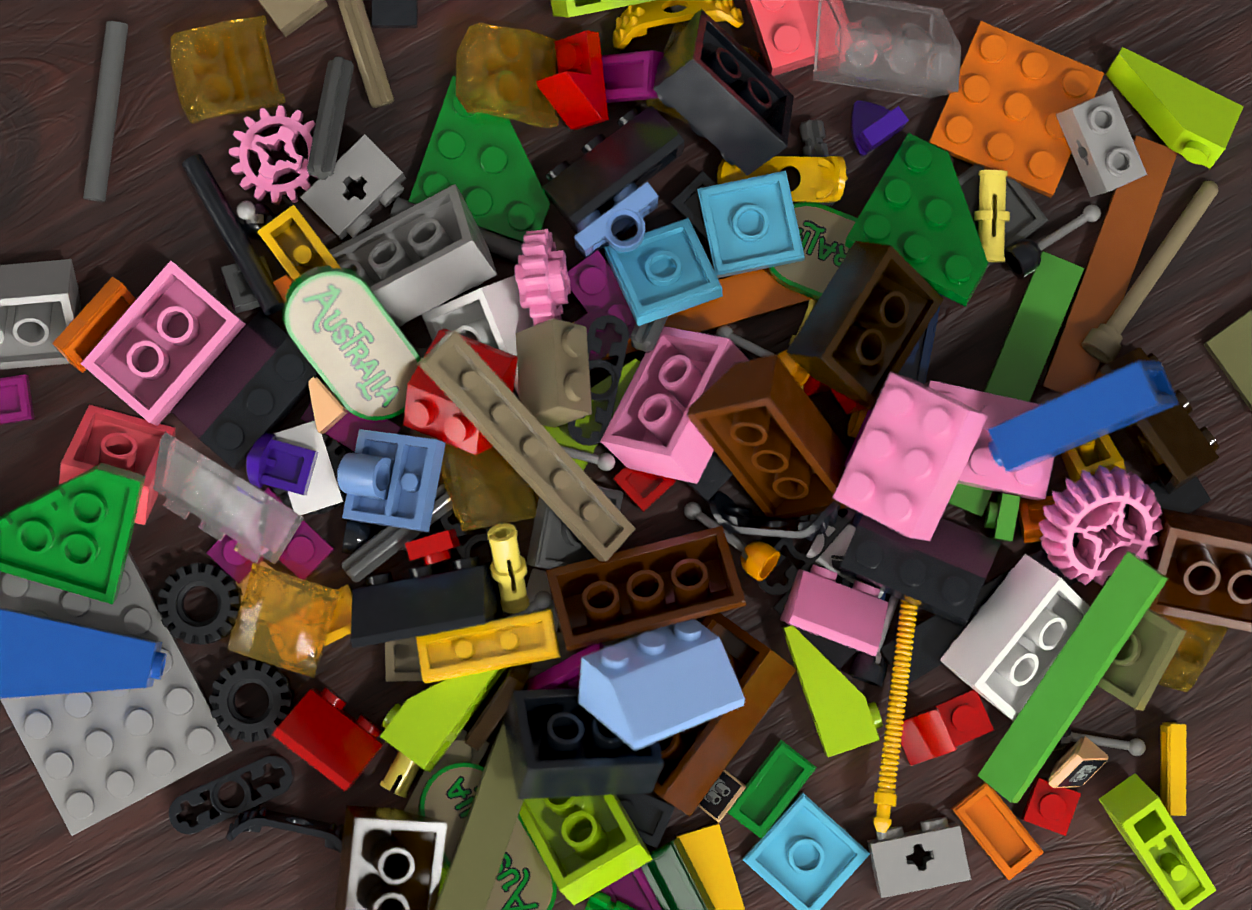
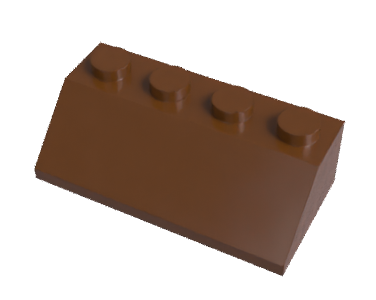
[686,354,849,519]
[1147,508,1252,632]
[546,526,746,651]
[653,613,797,816]

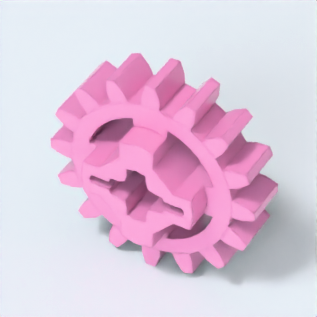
[229,105,318,205]
[515,229,571,326]

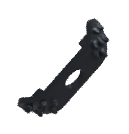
[709,492,841,541]
[226,806,344,853]

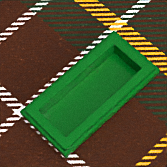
[727,740,817,839]

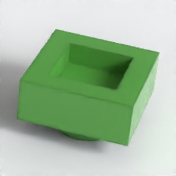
[984,493,1021,542]

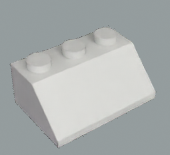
[422,275,534,401]
[940,554,1090,722]

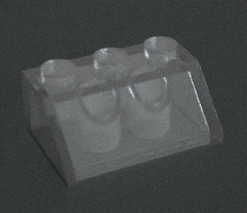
[813,0,961,98]
[153,432,304,564]

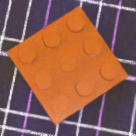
[929,21,1104,198]

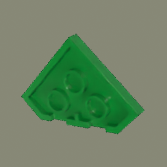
[408,76,550,243]
[845,133,988,307]
[0,463,145,605]

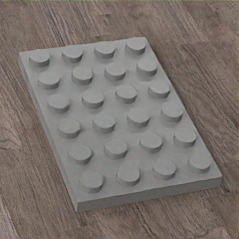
[0,550,234,836]

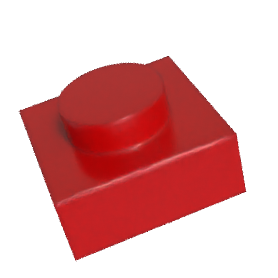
[613,467,676,513]
[405,529,460,566]
[1021,777,1081,836]

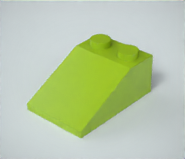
[519,795,652,906]

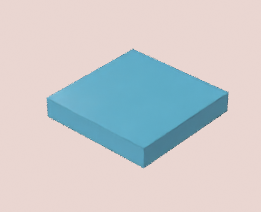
[697,171,805,278]
[604,218,723,326]
[742,792,870,910]

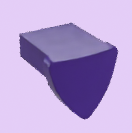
[851,100,909,157]
[247,432,319,496]

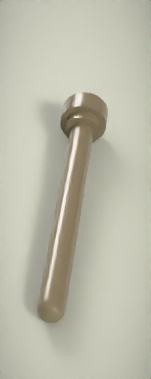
[1081,181,1218,364]

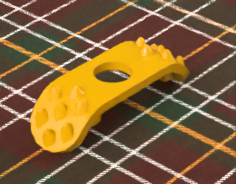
[613,0,744,49]
[717,156,848,203]

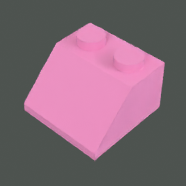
[780,564,889,656]

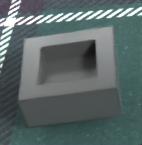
[221,255,274,314]

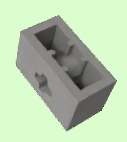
[1055,91,1147,197]
[300,134,406,241]
[867,817,971,898]

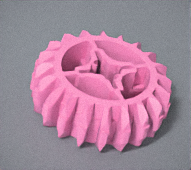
[1039,465,1163,586]

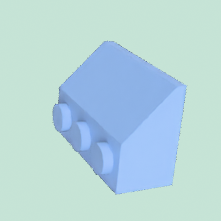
[578,619,745,749]

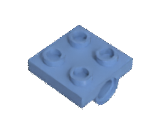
[574,182,659,259]
[337,429,446,532]

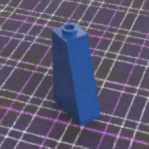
[988,361,1179,472]
[0,608,167,699]

